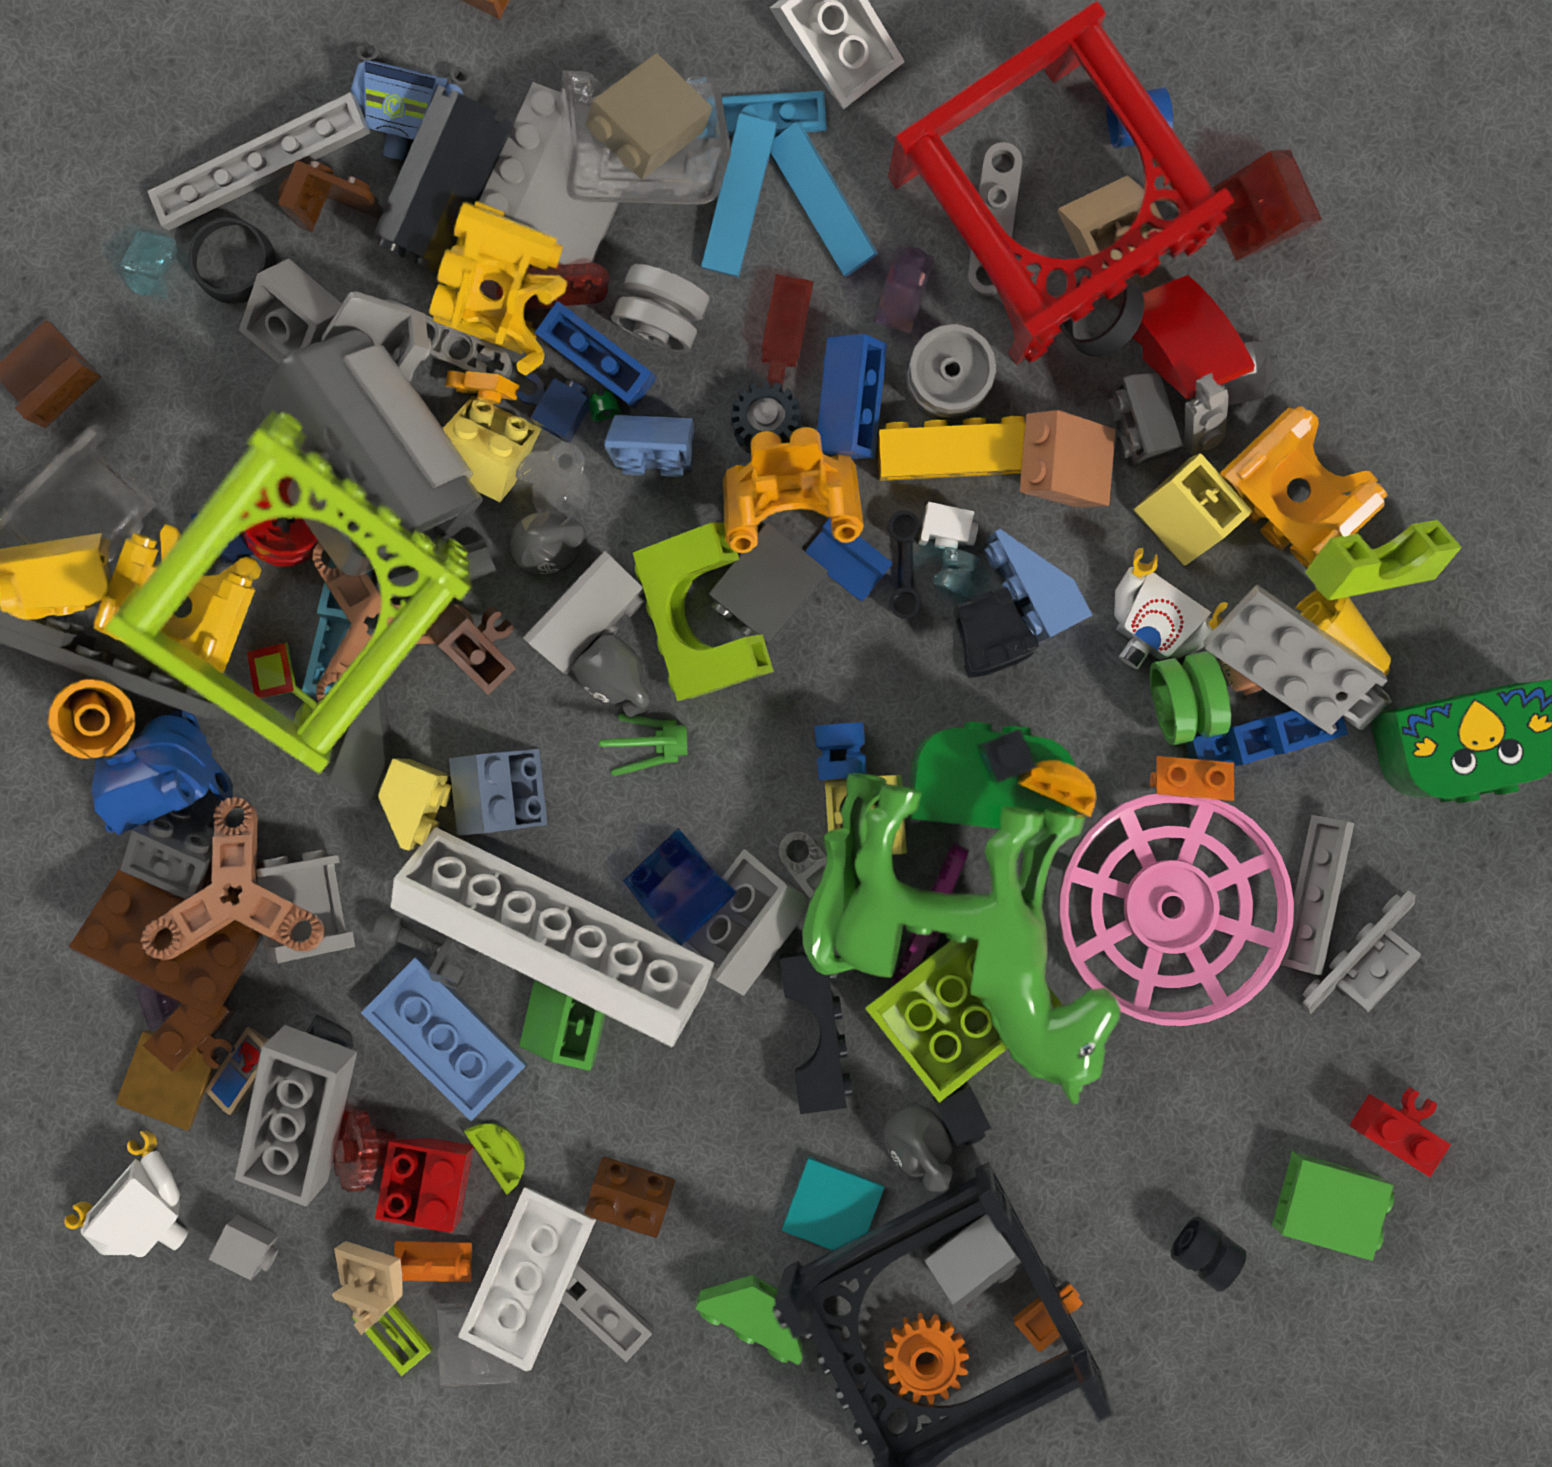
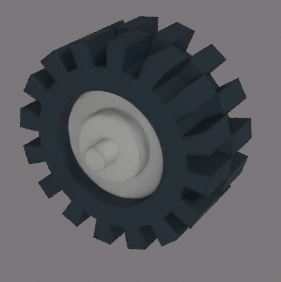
[731,381,801,454]

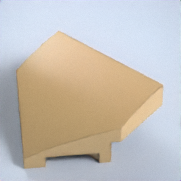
[332,1241,402,1335]

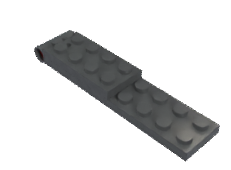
[0,608,231,720]

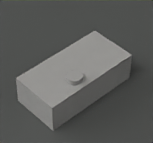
[235,1025,357,1207]

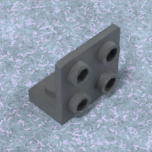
[120,807,214,900]

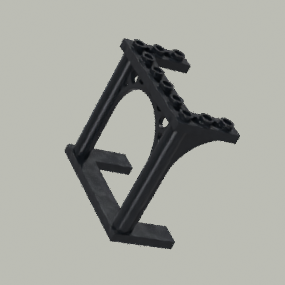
[773,1162,1114,1467]

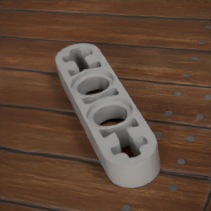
[384,299,513,379]

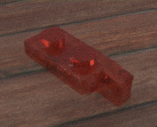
[762,274,814,387]

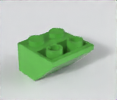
[519,979,606,1071]

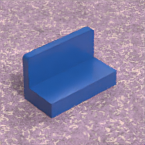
[805,518,893,601]

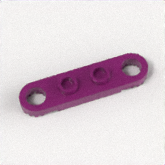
[892,842,969,985]

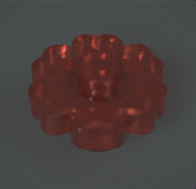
[333,1109,396,1192]

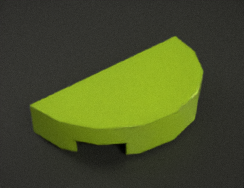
[464,1123,525,1195]

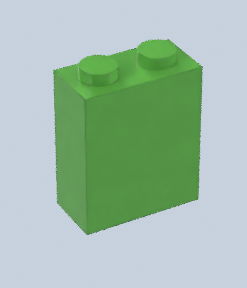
[1272,1151,1394,1261]

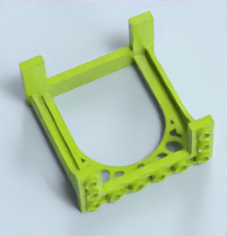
[104,410,471,774]

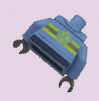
[351,46,475,160]

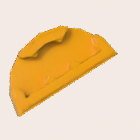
[1018,761,1097,817]

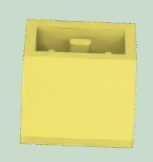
[443,395,541,502]
[1133,453,1253,566]
[378,759,453,851]

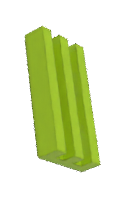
[352,1303,433,1376]

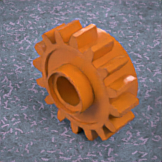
[883,1312,969,1404]

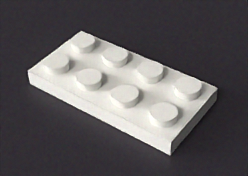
[458,1187,596,1371]

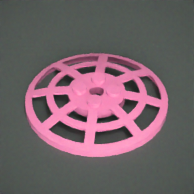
[1058,793,1294,1026]

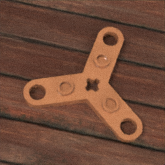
[312,542,473,703]
[141,797,324,960]

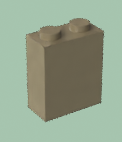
[585,53,713,180]

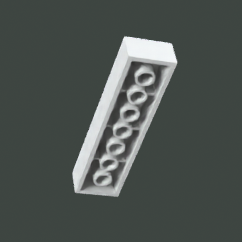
[391,827,714,1047]

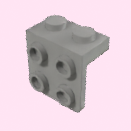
[322,292,431,382]

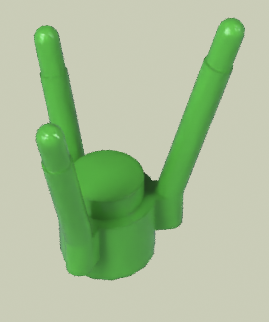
[598,713,688,776]

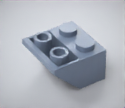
[449,749,547,836]

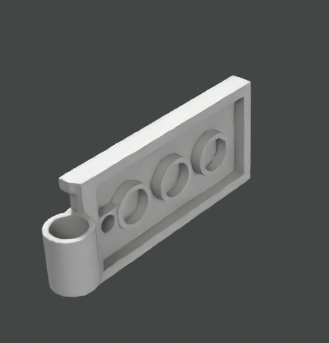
[1203,585,1392,735]

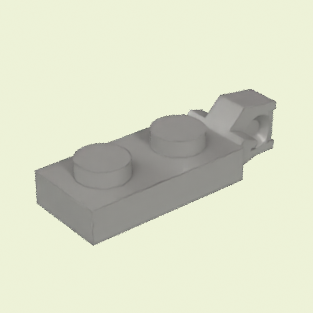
[1184,373,1229,456]

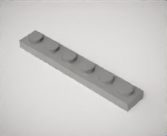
[147,92,370,230]

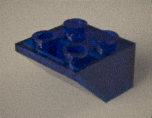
[623,828,738,946]

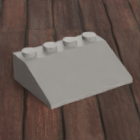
[479,82,633,280]

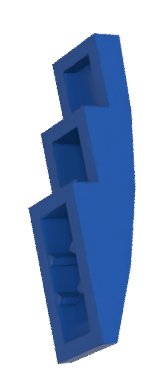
[1185,709,1348,766]

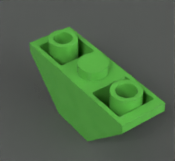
[695,1275,802,1365]

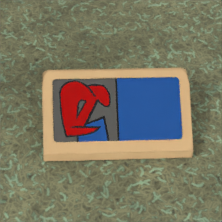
[205,1026,269,1116]

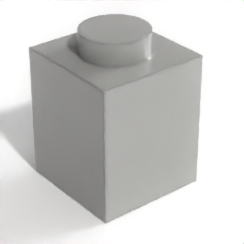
[209,1215,279,1280]

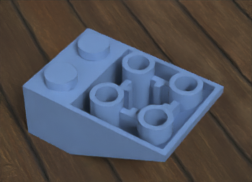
[605,415,694,477]
[984,529,1092,643]

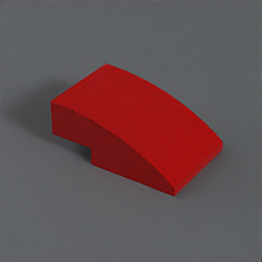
[1122,274,1255,400]

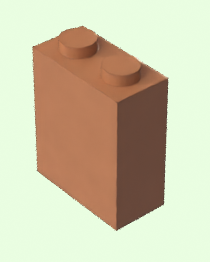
[1020,410,1116,508]

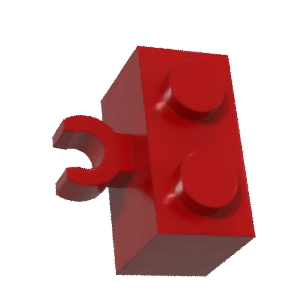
[1349,1087,1451,1177]

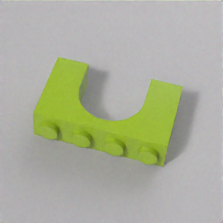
[633,523,774,701]

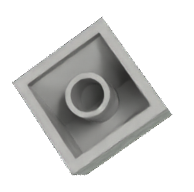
[239,259,342,364]

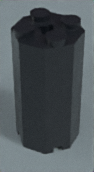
[374,85,513,275]

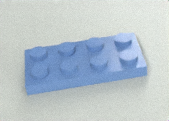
[361,956,528,1121]

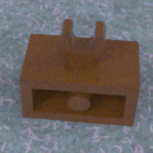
[426,603,516,695]
[142,1002,236,1072]

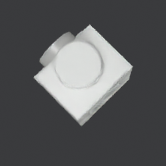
[918,502,978,551]

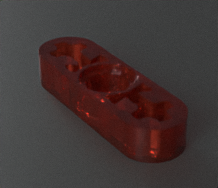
[497,263,610,309]

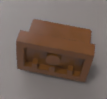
[0,321,102,429]

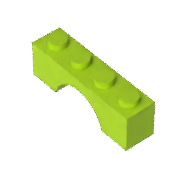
[1305,520,1462,601]

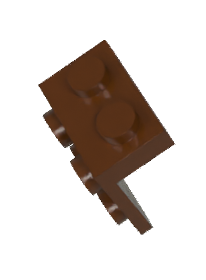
[278,160,384,233]

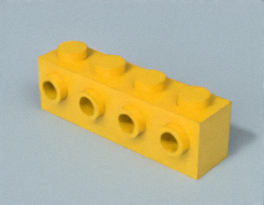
[877,416,1026,481]

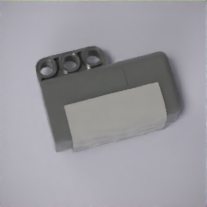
[260,330,483,576]

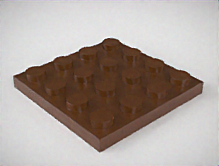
[69,861,264,1019]

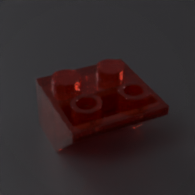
[1212,149,1322,261]

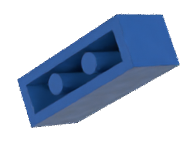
[535,301,657,409]
[817,334,887,460]

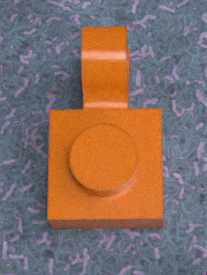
[1013,1283,1083,1353]

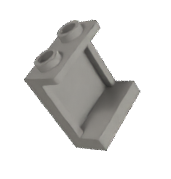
[256,849,355,963]

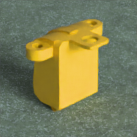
[0,533,111,620]

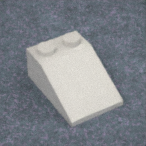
[770,0,905,109]

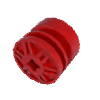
[241,476,319,567]

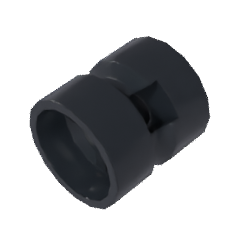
[1171,1216,1247,1292]

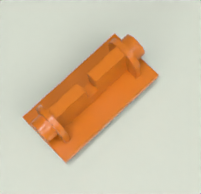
[1150,756,1234,801]
[394,1241,472,1282]

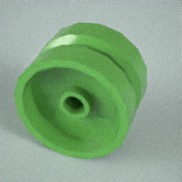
[1149,651,1231,745]

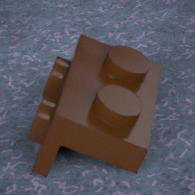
[584,1157,675,1238]

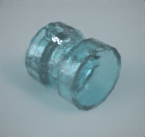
[932,547,980,597]

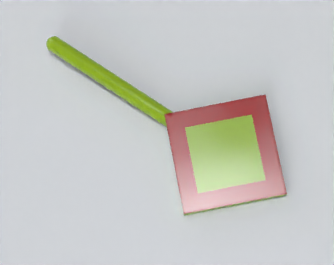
[246,643,318,710]

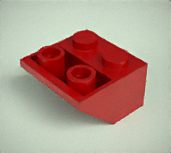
[375,1138,474,1233]

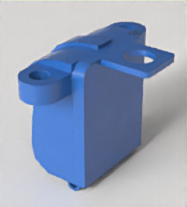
[91,709,233,835]

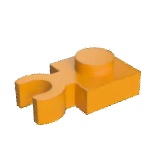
[445,371,519,404]

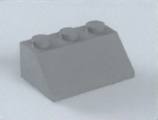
[523,551,645,674]
[675,849,810,996]

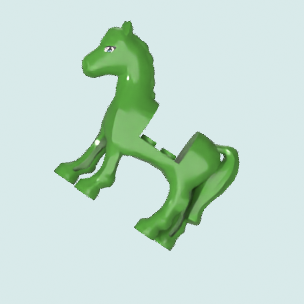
[803,773,1121,1104]

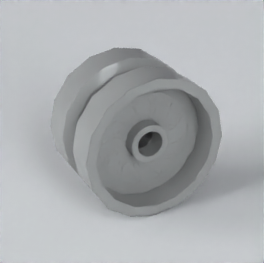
[611,264,710,353]
[906,324,996,421]

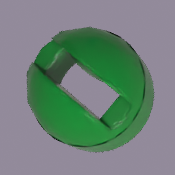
[589,389,621,422]

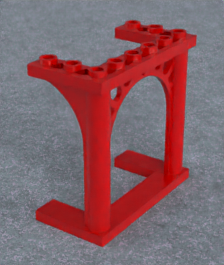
[888,0,1235,365]

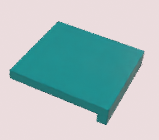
[781,1156,885,1251]

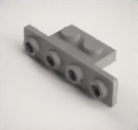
[1303,890,1421,1014]

